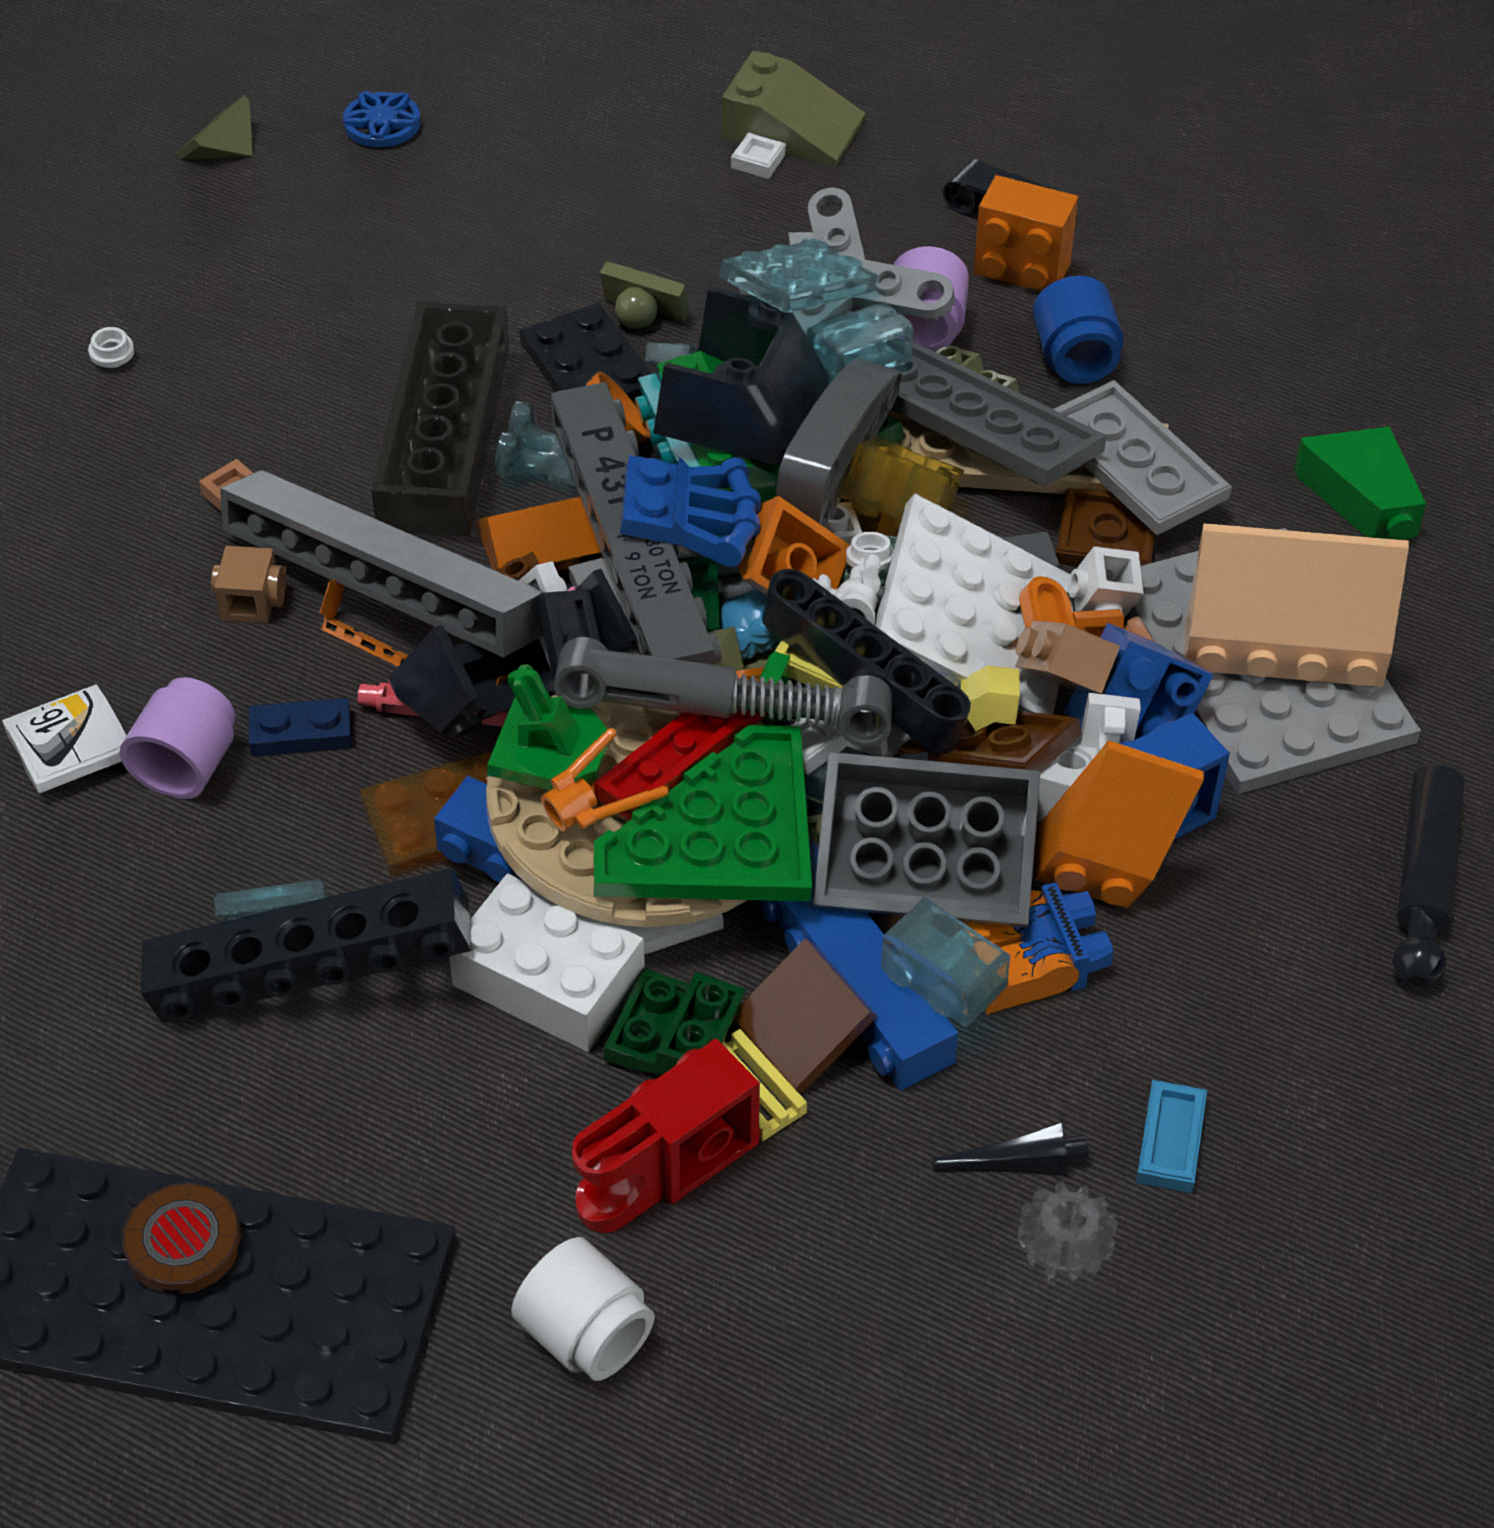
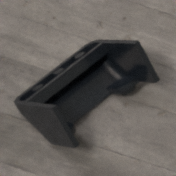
[653,286,829,465]
[388,568,638,738]

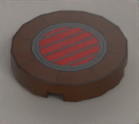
[123,1182,241,1294]

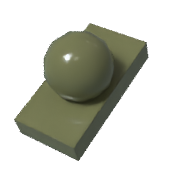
[600,261,690,330]

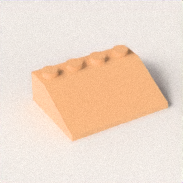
[1184,523,1409,687]

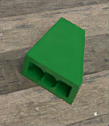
[1294,426,1426,540]

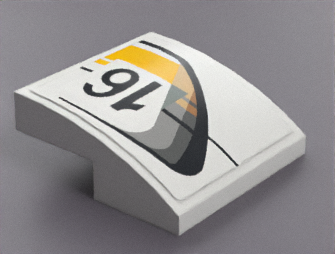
[2,684,126,794]

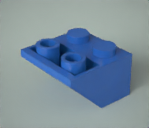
[1064,623,1214,740]

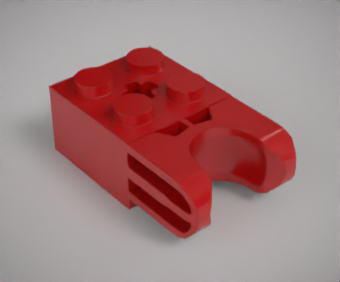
[572,1038,760,1234]

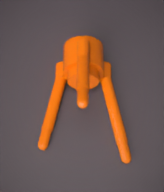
[541,728,669,832]

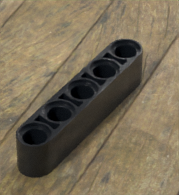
[761,569,971,753]

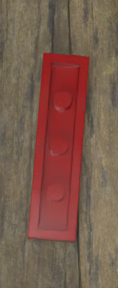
[594,677,769,821]

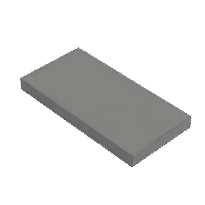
[1053,380,1232,535]

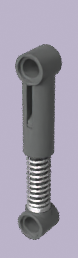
[554,637,892,747]

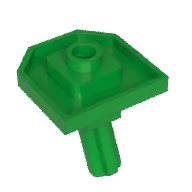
[487,665,610,790]

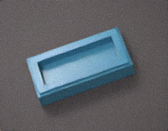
[1136,1080,1207,1193]

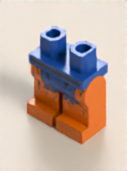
[953,882,1113,1014]

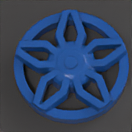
[343,91,421,147]

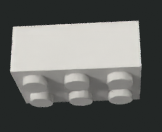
[449,873,645,1053]

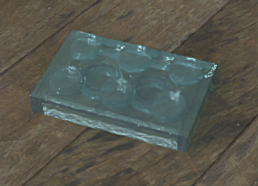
[718,238,878,313]

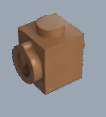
[211,546,286,623]

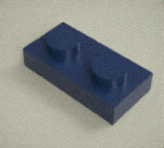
[249,698,352,757]

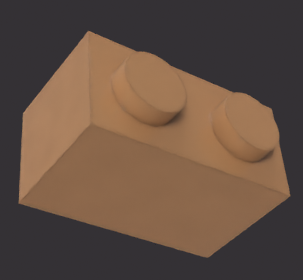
[1015,621,1120,694]

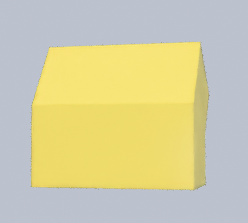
[960,665,1020,731]

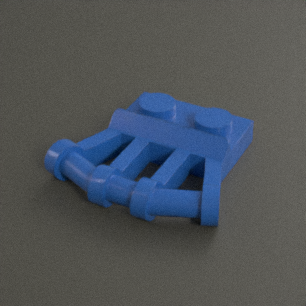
[619,455,761,567]

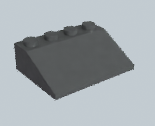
[813,752,1040,927]

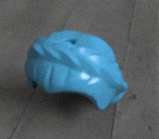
[719,590,781,661]

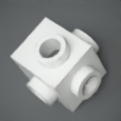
[1068,546,1144,617]

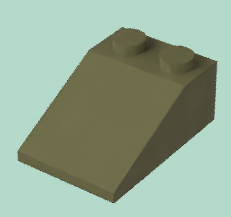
[722,51,866,167]

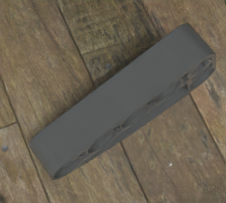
[776,357,902,527]

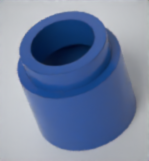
[1032,276,1123,384]

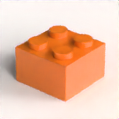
[973,175,1079,292]

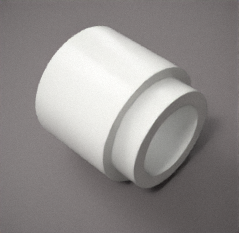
[511,1237,654,1381]

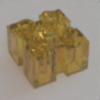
[840,437,965,536]

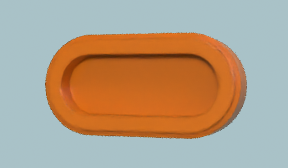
[1019,576,1076,628]

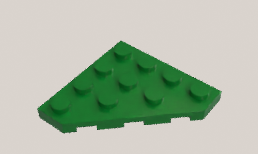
[593,725,812,901]

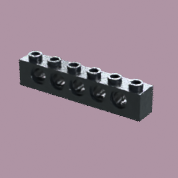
[141,868,472,1023]

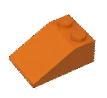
[1034,740,1204,909]

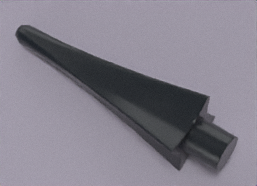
[932,1122,1088,1175]

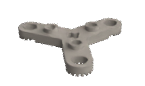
[784,188,955,340]

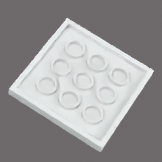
[875,494,1074,715]

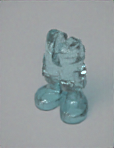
[495,400,575,486]

